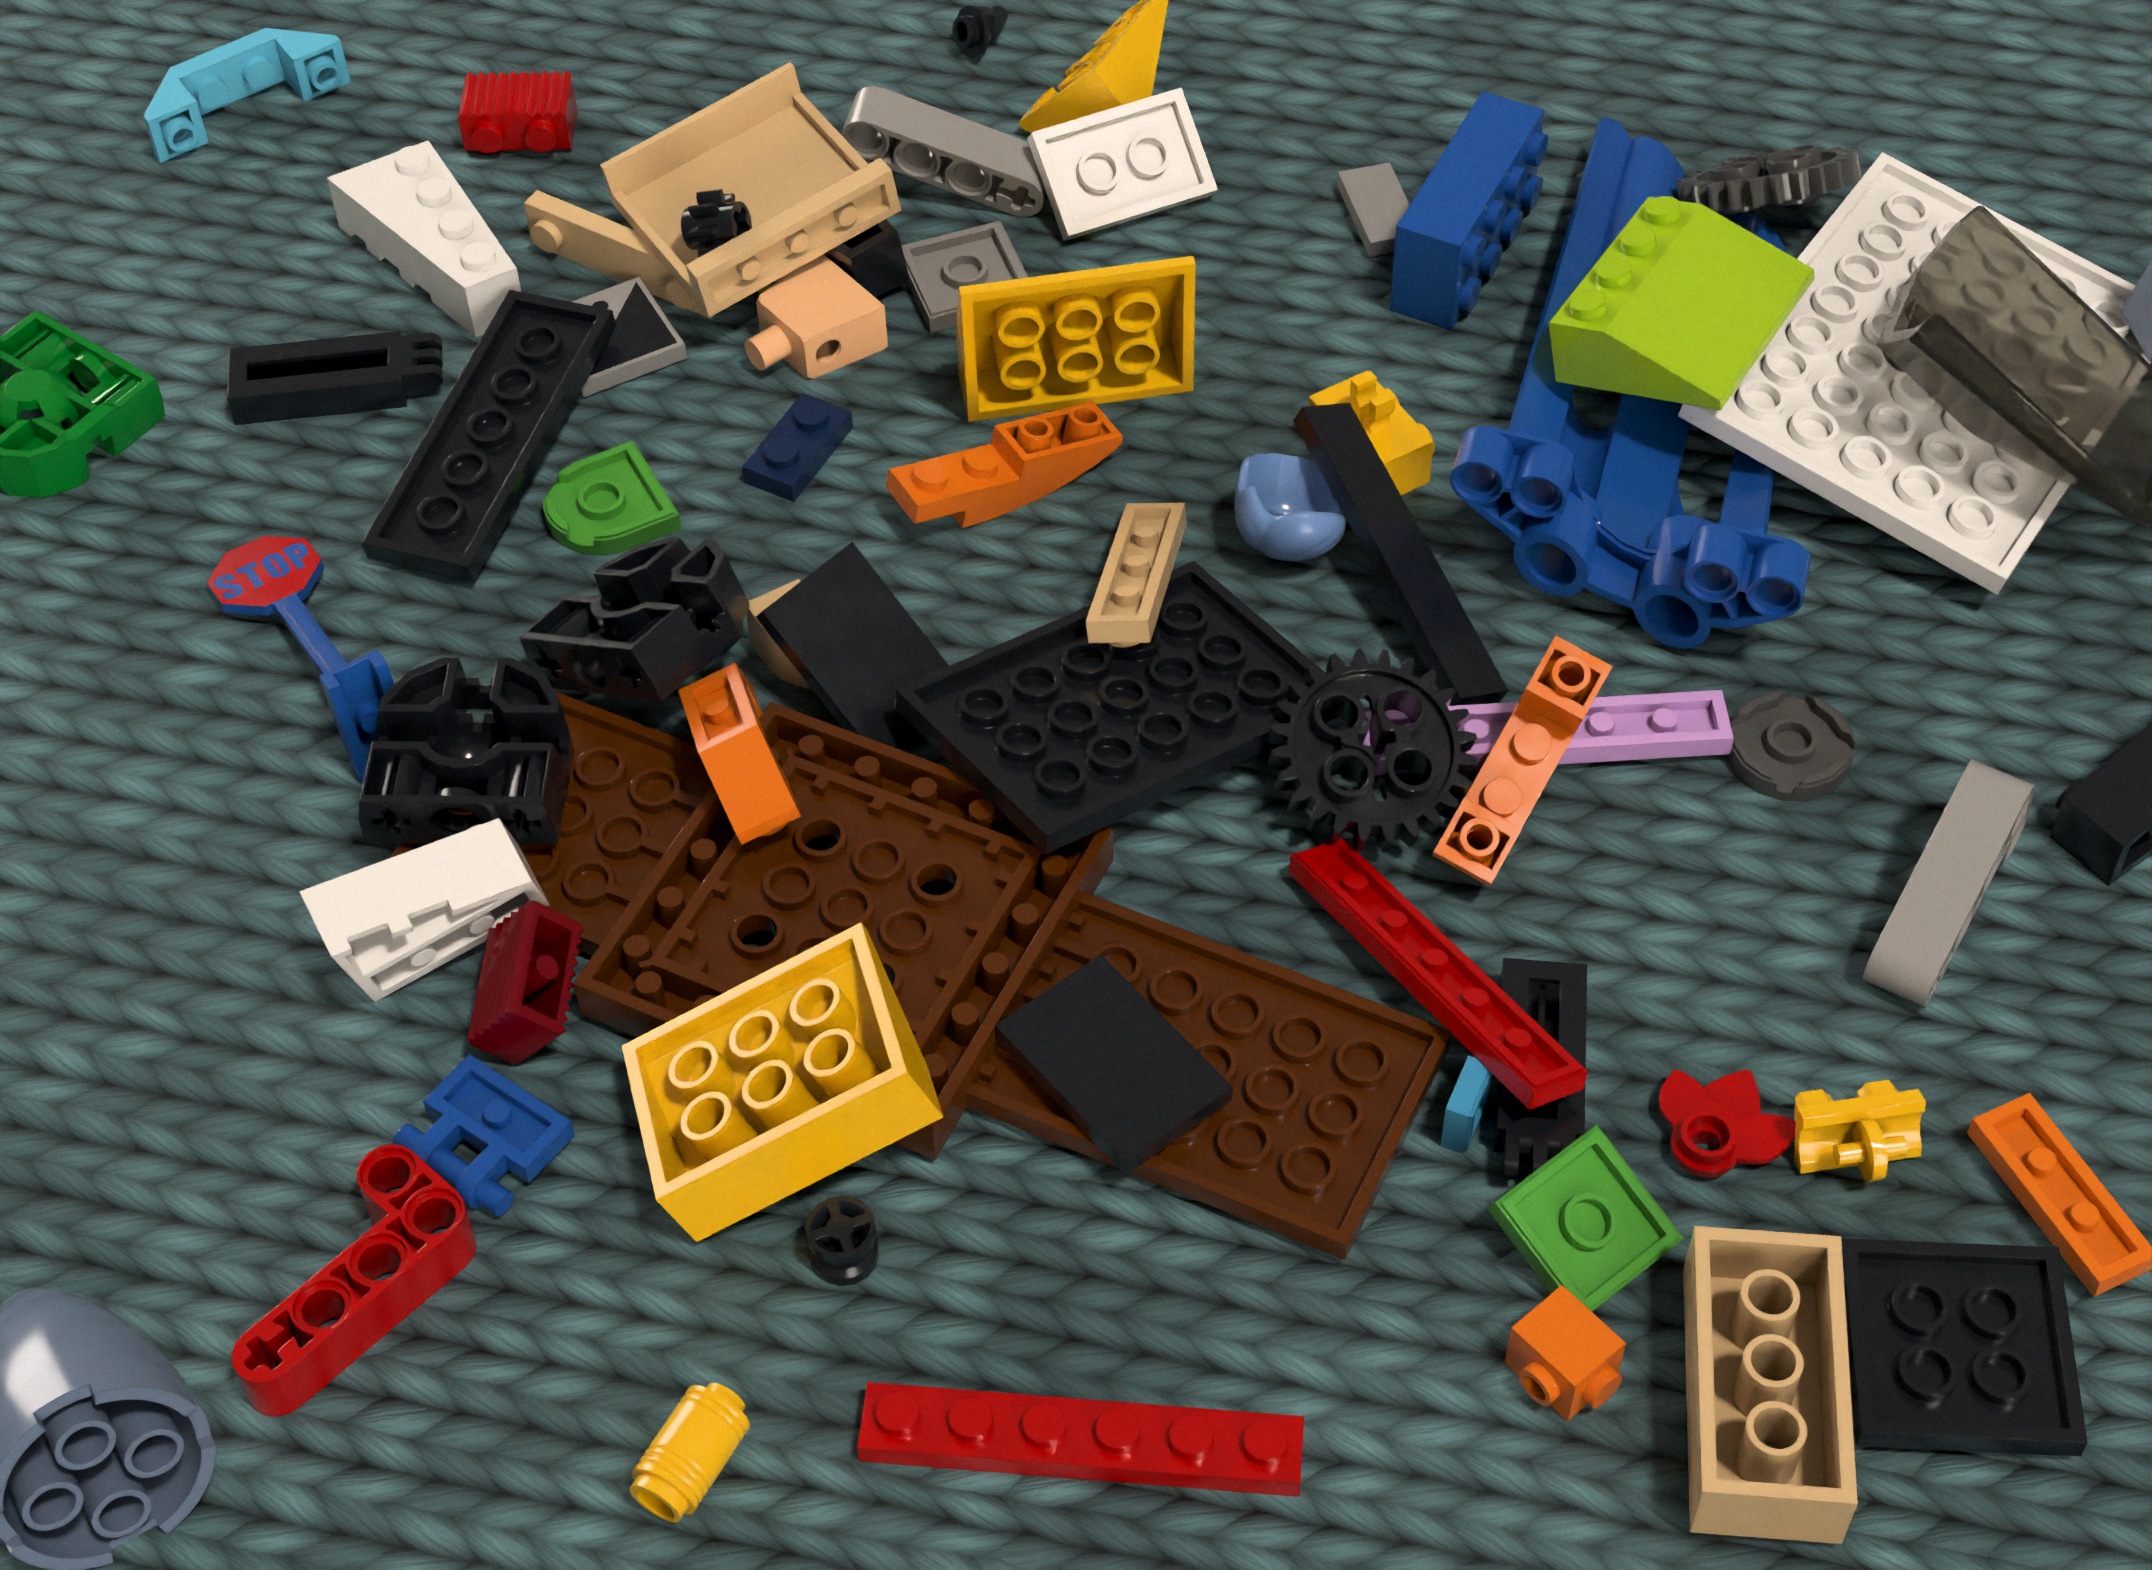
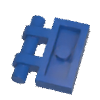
[393,1054,575,1216]

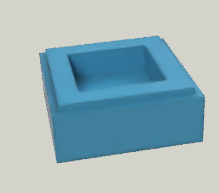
[1440,1055,1492,1154]

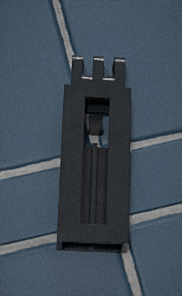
[227,331,443,425]
[1493,958,1587,1180]

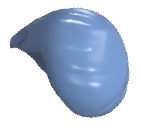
[1234,452,1347,561]

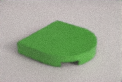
[543,440,682,555]

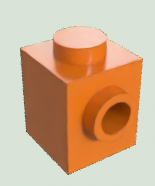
[1505,1285,1626,1422]

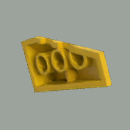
[1018,0,1169,132]

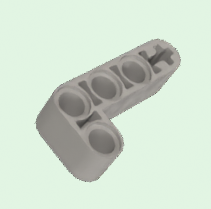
[841,86,1047,217]
[1862,759,2035,1008]

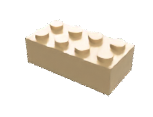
[1683,1226,1858,1544]

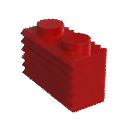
[458,70,577,153]

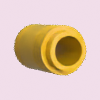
[629,1383,750,1523]

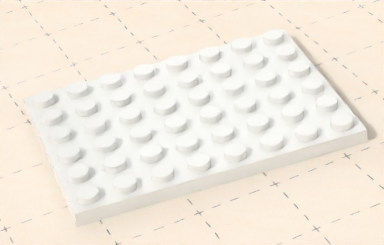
[1678,152,2152,595]

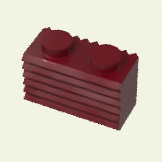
[467,901,584,1065]

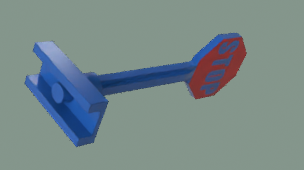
[207,536,394,783]

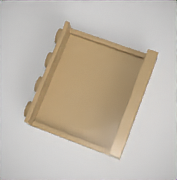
[600,62,901,318]

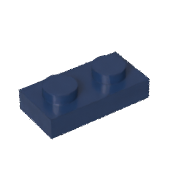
[742,393,853,502]

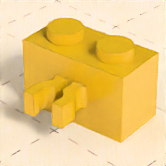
[1308,370,1435,495]

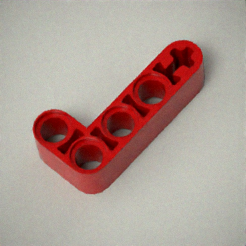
[231,1144,477,1417]

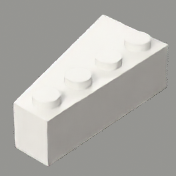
[327,140,522,338]

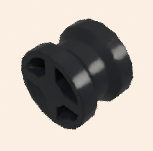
[805,1196,879,1286]

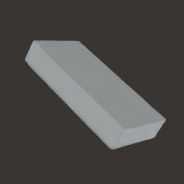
[1337,162,1410,257]

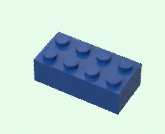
[1389,91,1548,331]

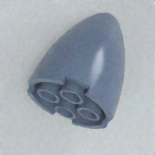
[0,1288,216,1570]

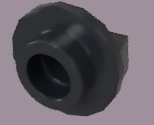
[952,5,1008,58]

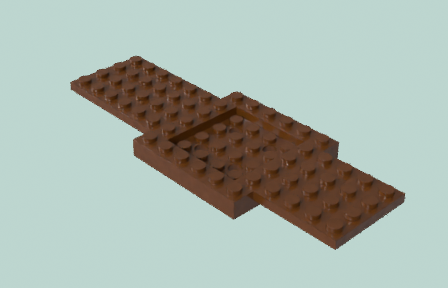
[390,691,1452,1260]

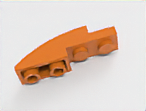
[886,401,1123,529]

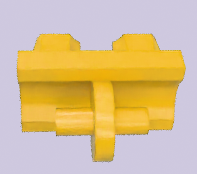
[1794,1080,1926,1182]

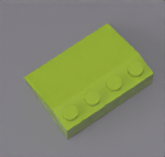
[1549,196,1815,410]

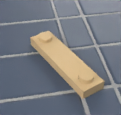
[524,190,716,319]
[1086,503,1187,648]

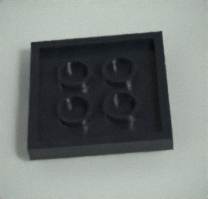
[1841,1238,2088,1456]

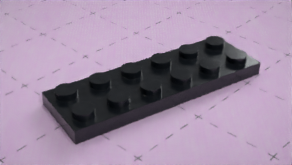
[361,290,617,582]

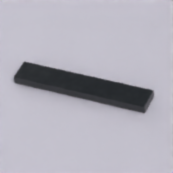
[1293,403,1509,706]

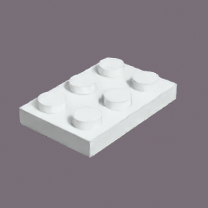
[1027,88,1218,241]

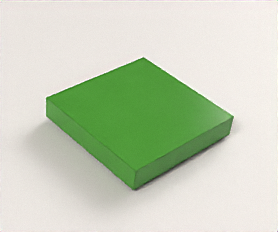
[1487,1124,1684,1312]

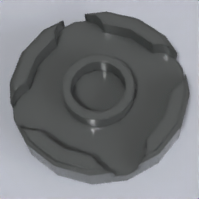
[1727,691,1855,802]

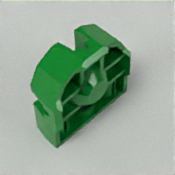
[0,310,165,498]

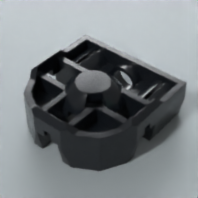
[519,538,750,702]
[359,658,574,844]

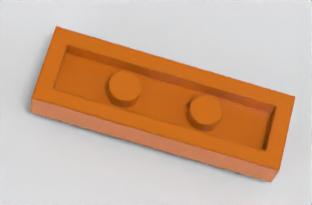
[1967,1093,2152,1297]

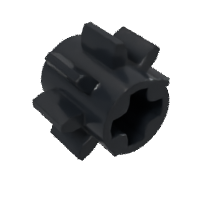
[681,189,752,257]

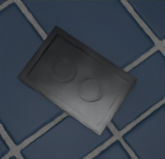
[756,542,949,748]
[995,954,1233,1175]

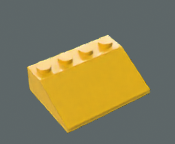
[955,256,1196,422]
[622,922,943,1242]

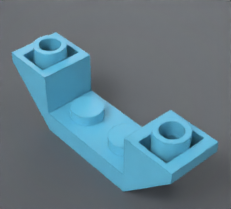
[143,28,351,163]

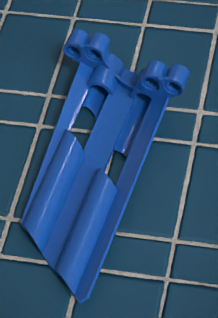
[1450,117,1812,649]

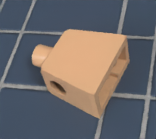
[744,254,888,379]

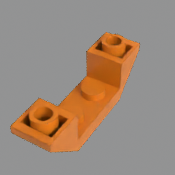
[1432,635,1613,887]
[678,663,801,845]

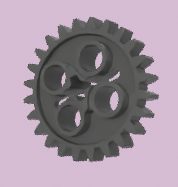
[1676,144,1862,215]

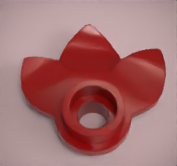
[1659,1069,1796,1178]

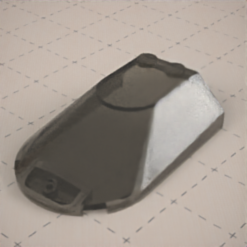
[1876,205,2152,527]

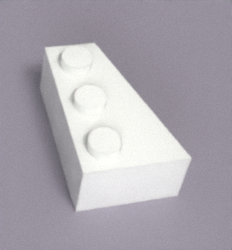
[299,818,550,1002]

